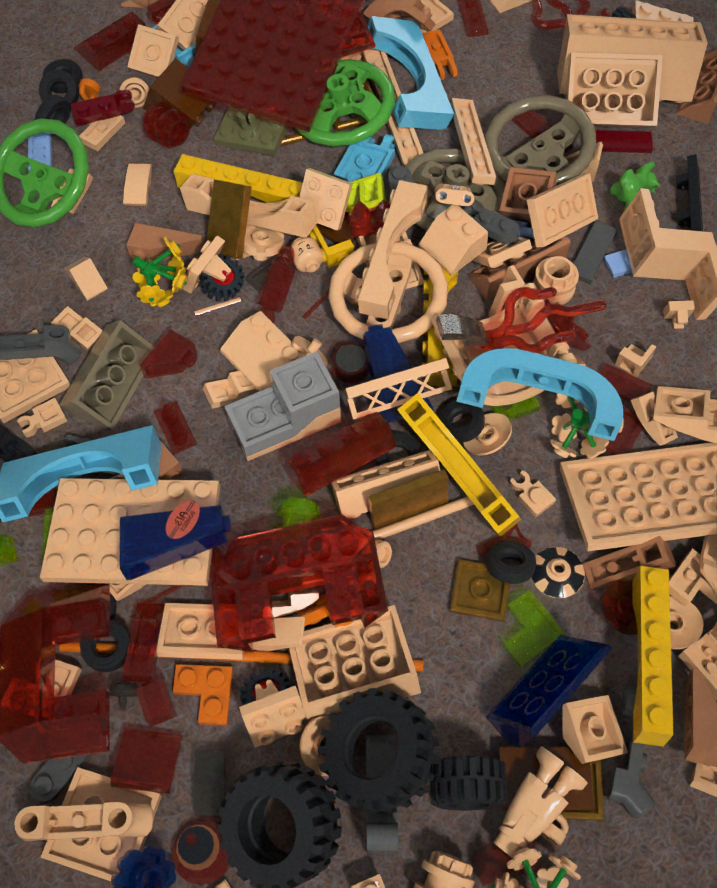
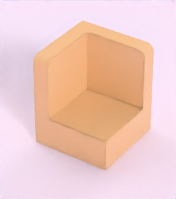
[615,344,656,378]

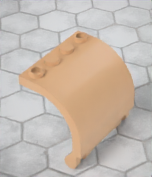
[431,283,577,406]

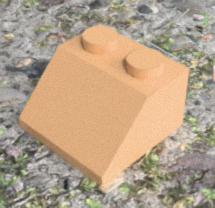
[419,204,488,276]

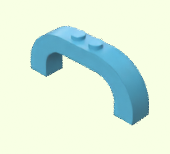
[456,348,623,441]

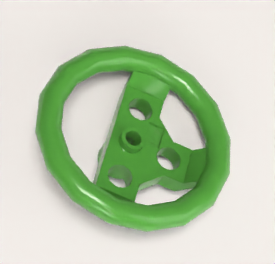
[289,59,395,147]
[0,118,89,228]

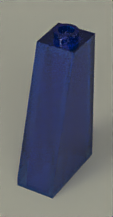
[363,324,434,424]
[120,505,231,580]

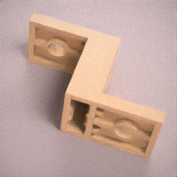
[619,188,717,320]

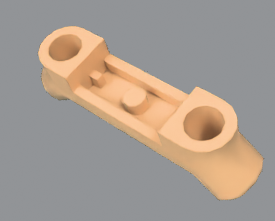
[14,802,154,842]

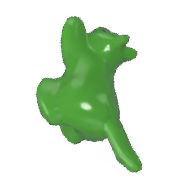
[610,162,660,213]

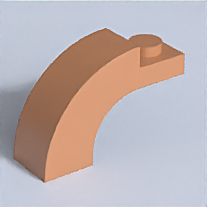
[363,0,435,31]

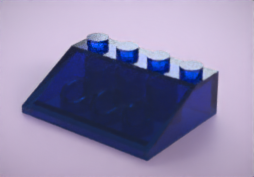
[486,635,612,747]

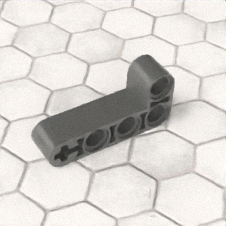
[366,734,399,855]

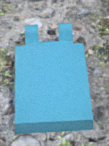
[334,134,395,183]

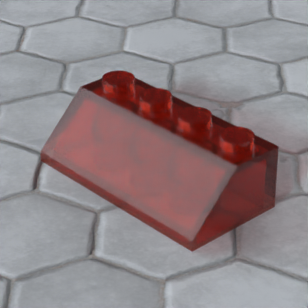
[284,411,397,497]

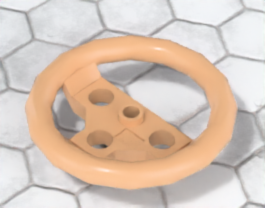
[328,242,448,345]

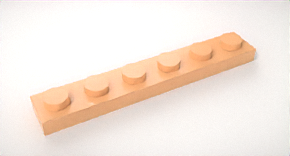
[450,98,496,185]

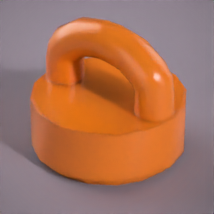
[78,78,101,101]

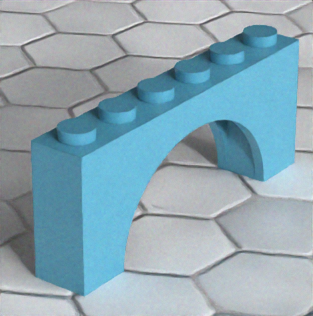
[364,16,454,130]
[0,425,162,523]

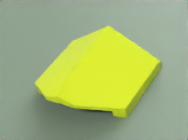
[345,173,387,213]

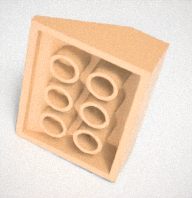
[563,52,663,128]
[289,605,421,723]

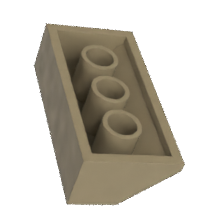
[59,320,158,430]

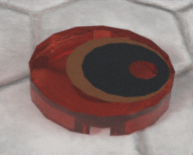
[172,820,230,886]

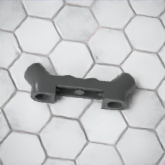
[0,325,81,365]
[607,684,655,818]

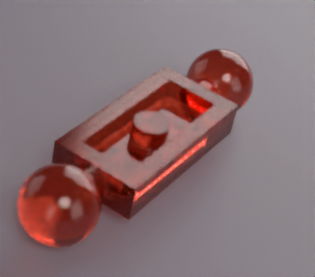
[257,245,296,324]

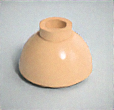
[120,77,149,108]

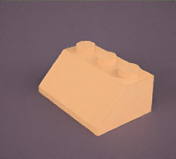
[220,311,305,391]

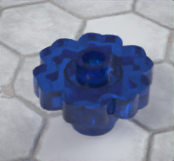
[111,845,176,888]

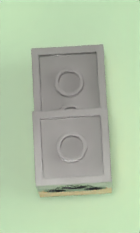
[224,351,341,461]

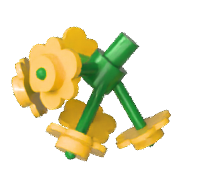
[131,237,187,307]

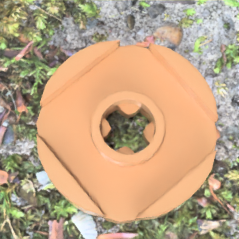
[243,224,285,261]

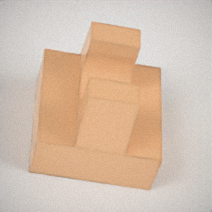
[663,300,695,329]

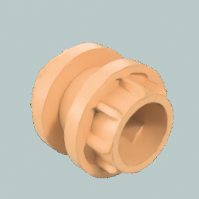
[533,256,579,306]
[414,850,475,888]

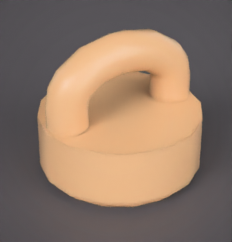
[361,540,392,568]
[540,814,569,846]

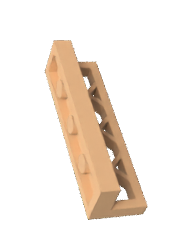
[344,358,452,420]

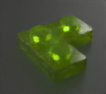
[502,589,565,668]

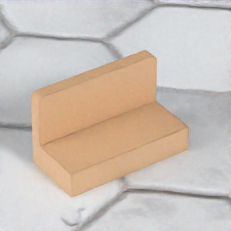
[488,265,525,317]

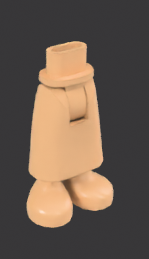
[493,746,588,858]

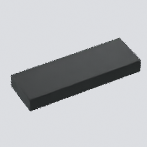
[573,221,618,284]

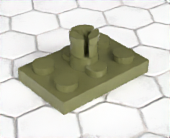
[213,105,291,156]

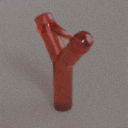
[476,524,532,557]

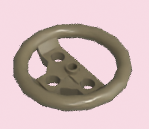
[484,95,597,186]
[406,148,506,231]

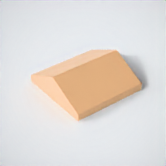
[563,695,628,764]

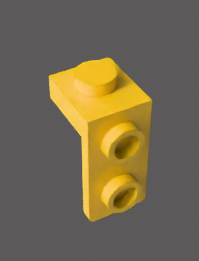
[308,225,354,268]

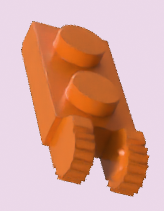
[422,29,458,80]

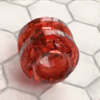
[143,103,189,149]

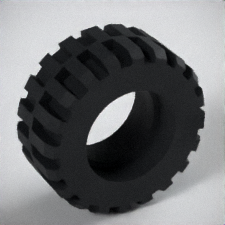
[218,761,342,888]

